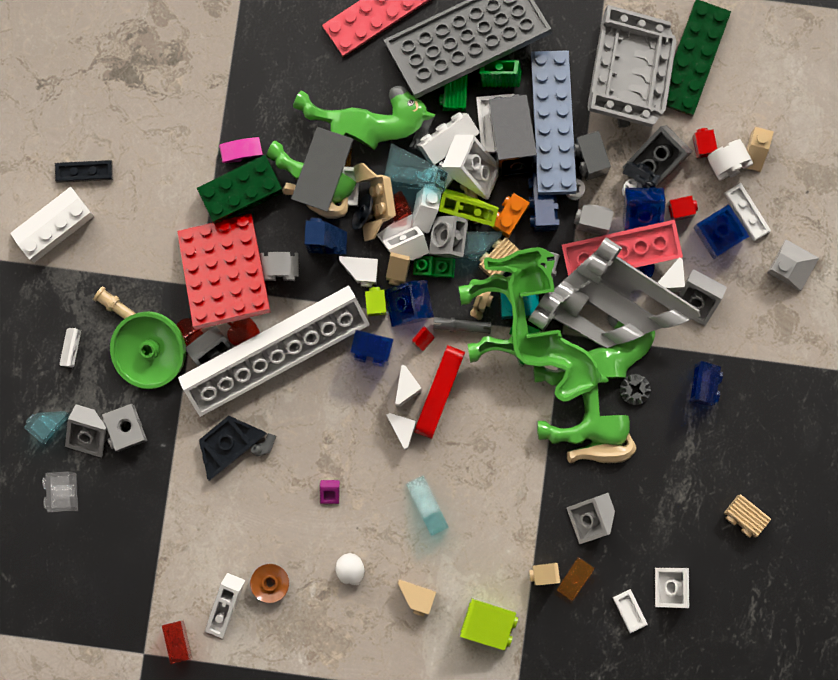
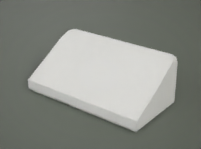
[60,328,81,368]

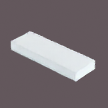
[724,183,771,241]

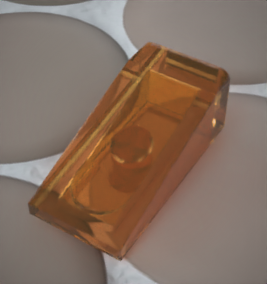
[557,557,595,601]

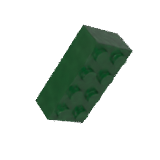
[197,155,283,224]

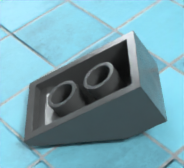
[623,125,693,194]

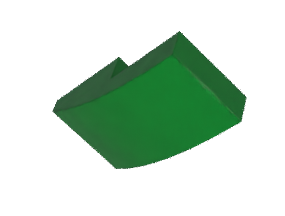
[413,256,455,278]

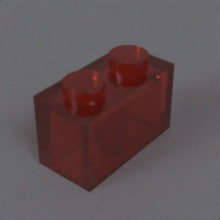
[162,620,192,664]

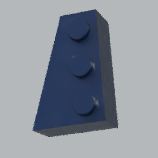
[305,218,347,255]

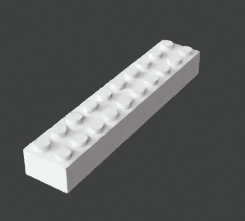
[178,286,370,417]

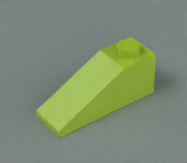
[439,189,499,227]

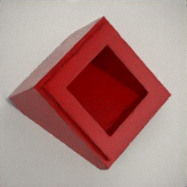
[412,326,435,351]

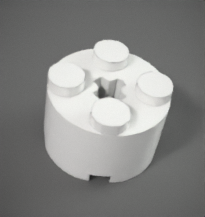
[708,139,753,181]

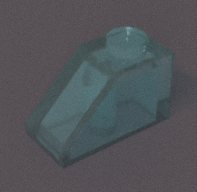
[464,231,502,261]
[24,411,70,444]

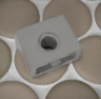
[574,205,613,236]
[429,216,468,258]
[102,404,147,452]

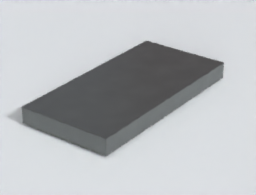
[291,127,354,212]

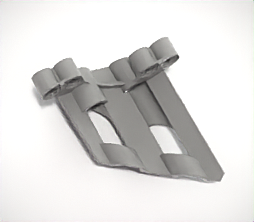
[528,238,700,348]

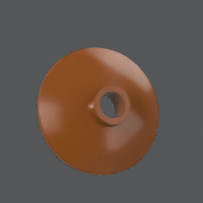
[250,564,289,603]

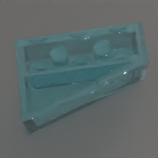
[385,143,448,192]

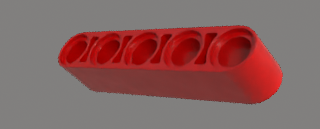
[414,345,465,439]

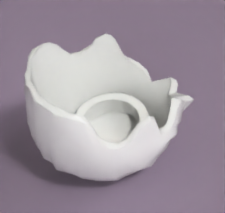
[336,553,365,585]

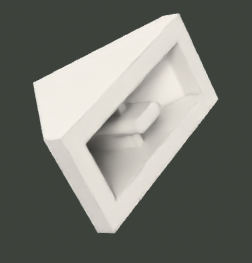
[387,413,416,450]

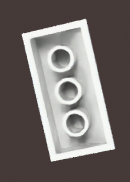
[11,187,94,263]

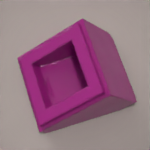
[320,480,340,504]

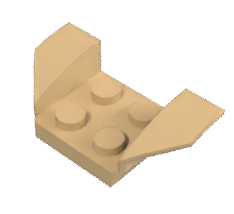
[354,163,396,241]

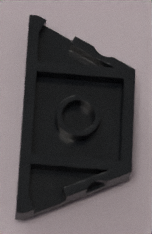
[199,415,267,481]

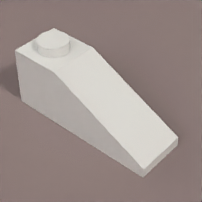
[205,573,245,639]

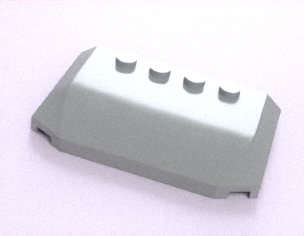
[588,5,676,127]

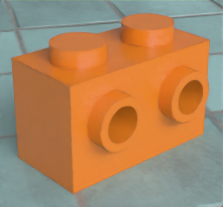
[493,193,530,238]

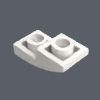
[377,211,413,243]

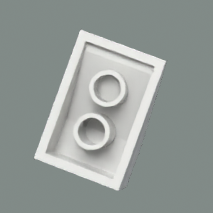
[442,135,498,200]

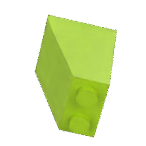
[460,598,519,650]

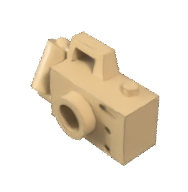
[470,292,493,320]

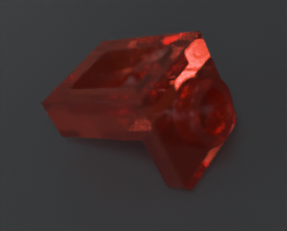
[393,191,412,222]

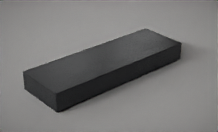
[55,160,113,183]

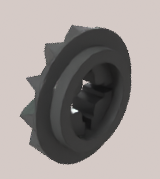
[620,374,651,405]

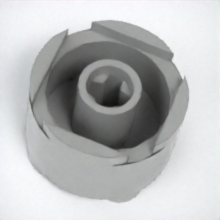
[260,252,299,281]

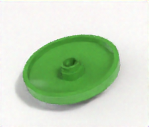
[110,311,186,389]

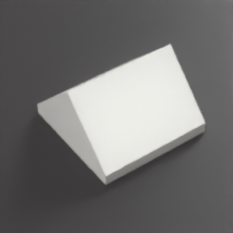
[658,257,685,292]
[395,365,422,407]
[655,568,689,608]

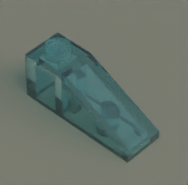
[406,476,449,536]

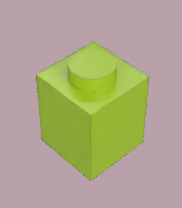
[365,287,387,317]

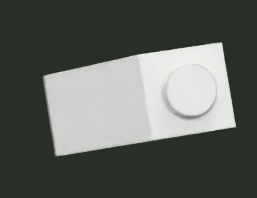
[410,187,442,233]
[382,226,429,260]
[339,256,378,287]

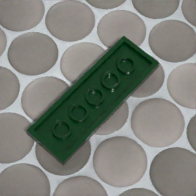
[666,0,731,117]

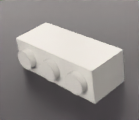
[417,112,480,165]

